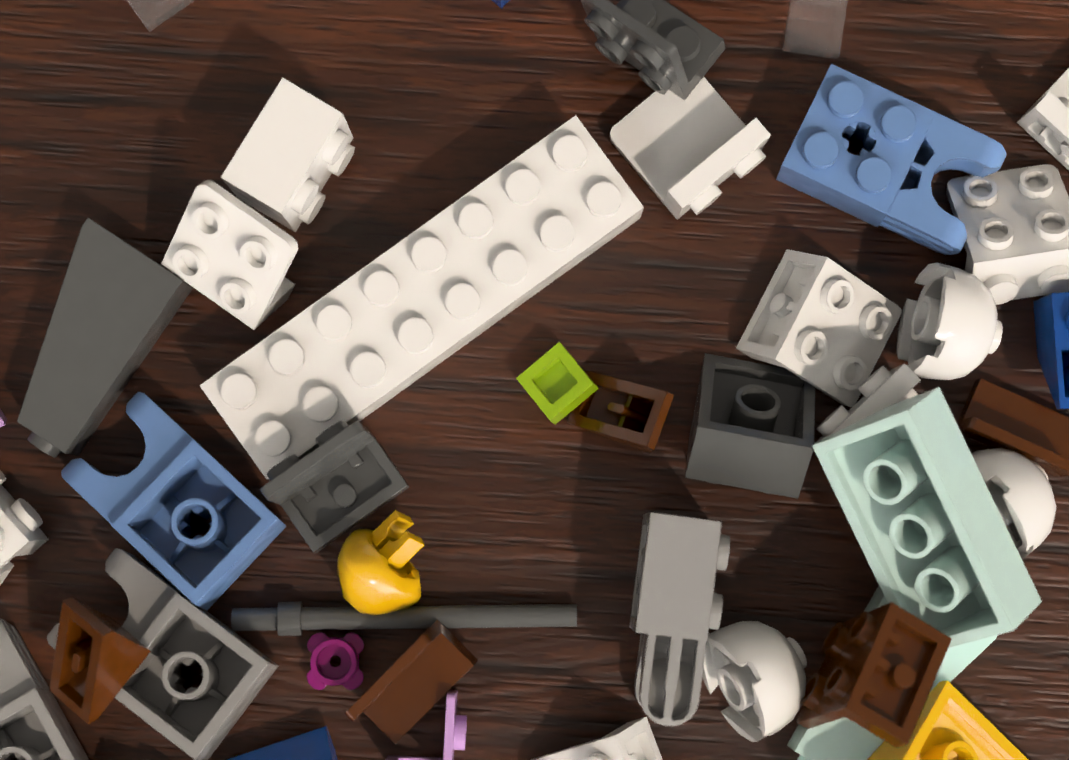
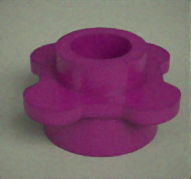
[307,632,364,690]

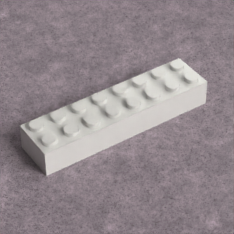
[199,115,644,480]

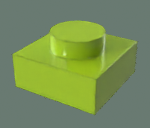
[516,342,599,425]

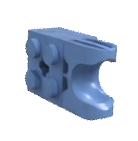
[776,64,1007,255]
[61,392,287,610]

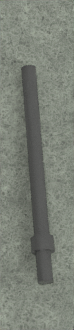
[231,601,577,636]

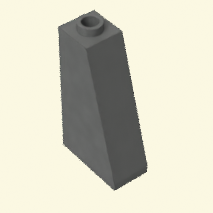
[17,218,193,458]

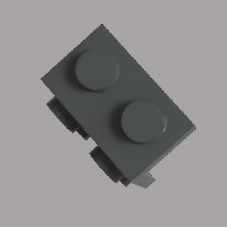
[260,420,409,553]

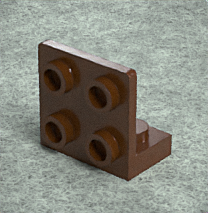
[797,602,952,748]

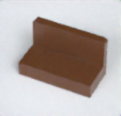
[957,378,1069,477]
[344,619,478,744]

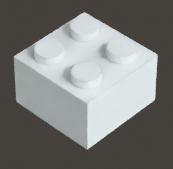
[221,77,355,232]

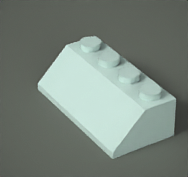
[812,387,1042,648]

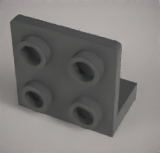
[580,0,726,100]

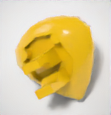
[337,510,425,615]

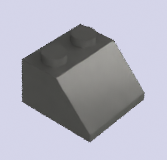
[685,353,816,499]

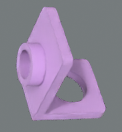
[385,689,467,760]

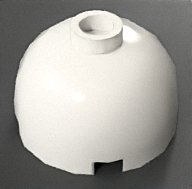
[896,262,1003,380]
[971,447,1057,560]
[702,621,807,742]

